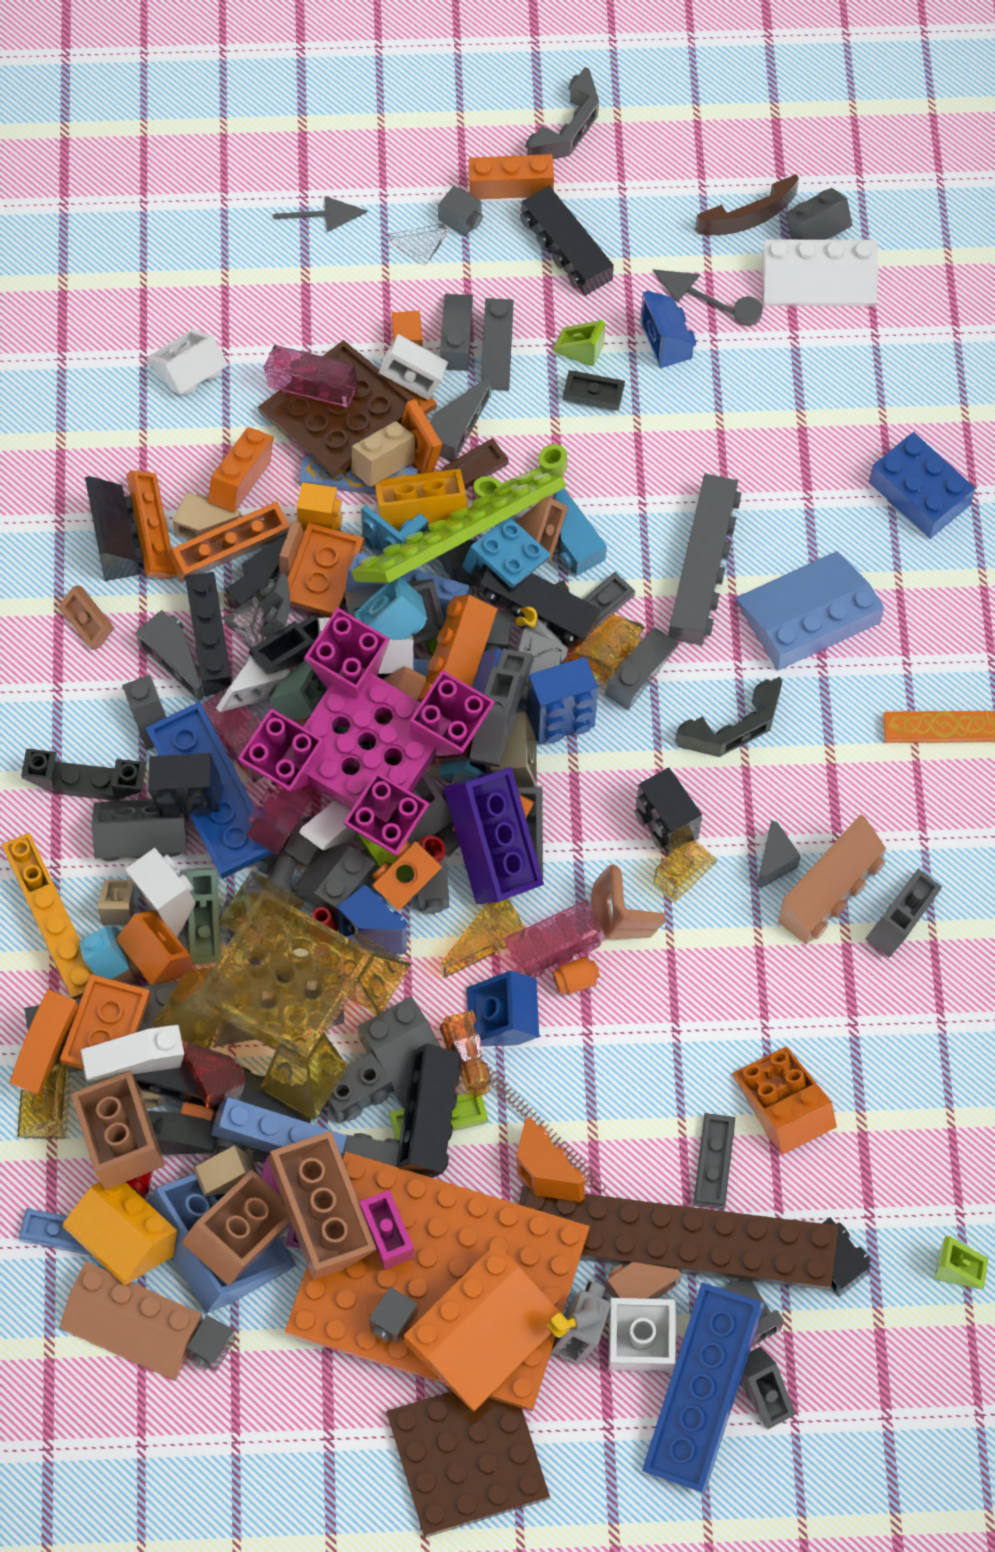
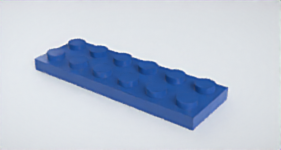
[145,701,277,879]
[642,1282,765,1493]

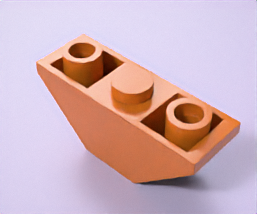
[517,1117,586,1202]

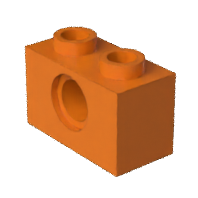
[372,840,442,911]

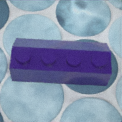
[443,767,544,905]

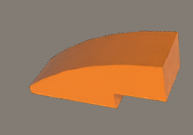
[9,989,78,1096]

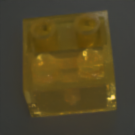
[567,614,645,683]

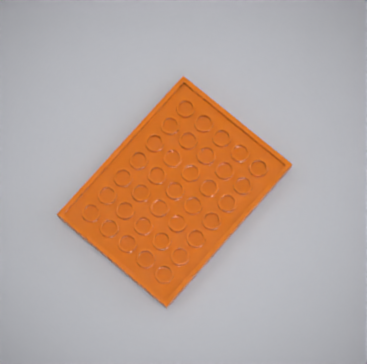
[284,1151,590,1412]

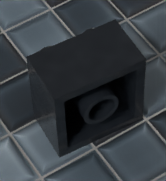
[148,753,221,817]
[634,767,702,856]

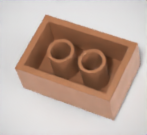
[71,1071,165,1190]
[181,1169,291,1286]

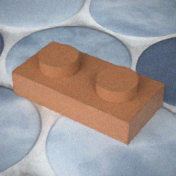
[58,586,115,649]

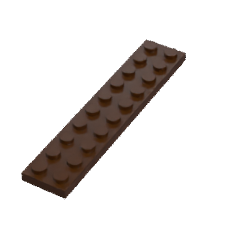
[519,1186,839,1291]

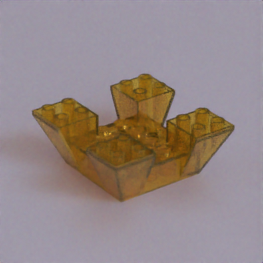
[153,871,412,1120]

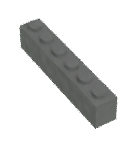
[668,473,742,646]

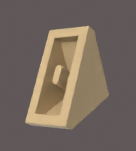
[98,880,135,925]
[193,1145,259,1197]

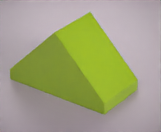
[553,320,606,367]
[934,1236,989,1289]

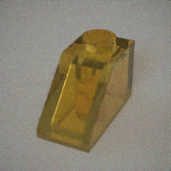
[653,840,717,902]

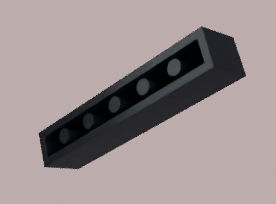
[133,1051,319,1123]

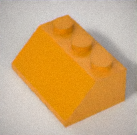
[375,469,468,531]
[63,1182,177,1286]

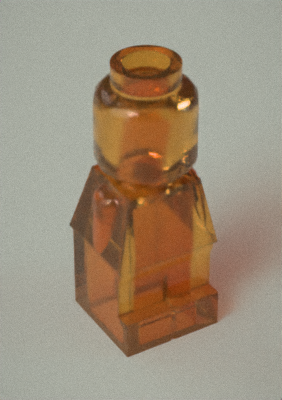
[439,1010,492,1097]

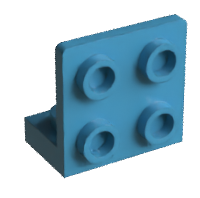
[361,505,428,553]
[462,517,551,587]

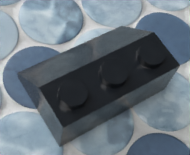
[85,476,143,581]

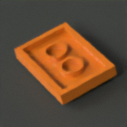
[287,522,364,617]
[60,974,151,1070]

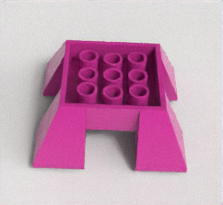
[237,607,495,856]

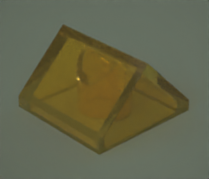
[17,1064,71,1139]

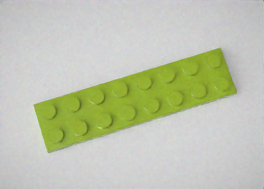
[351,473,566,583]

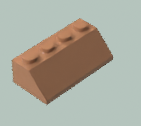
[778,814,886,945]
[268,1131,377,1280]
[59,1261,203,1381]

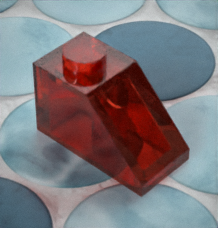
[182,1042,246,1109]

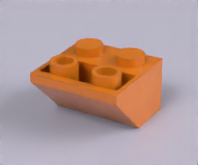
[115,910,194,985]

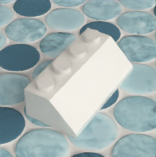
[762,239,878,306]

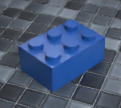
[869,431,976,539]
[527,657,598,744]

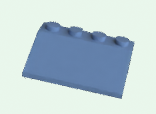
[735,551,884,671]
[147,1174,296,1313]

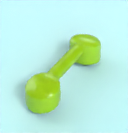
[473,444,568,499]

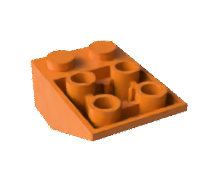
[732,1046,837,1155]

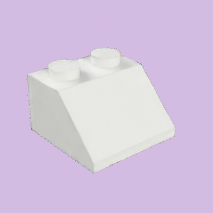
[146,329,228,395]
[125,848,196,937]
[608,1298,676,1372]

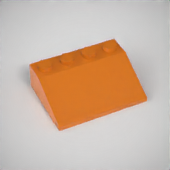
[404,1244,560,1412]

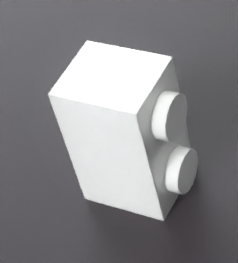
[378,334,448,400]

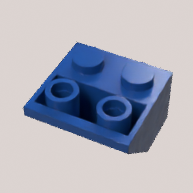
[337,885,407,955]

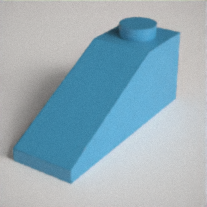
[553,488,607,576]

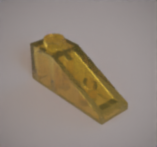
[441,898,526,979]

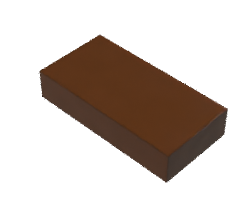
[444,438,509,490]

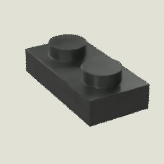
[563,370,625,411]

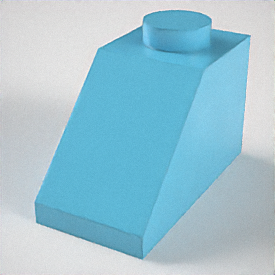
[79,927,129,979]

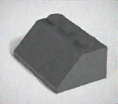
[91,799,187,861]

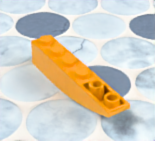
[1,832,95,999]

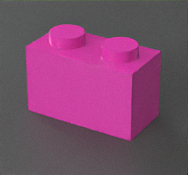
[359,1190,414,1270]

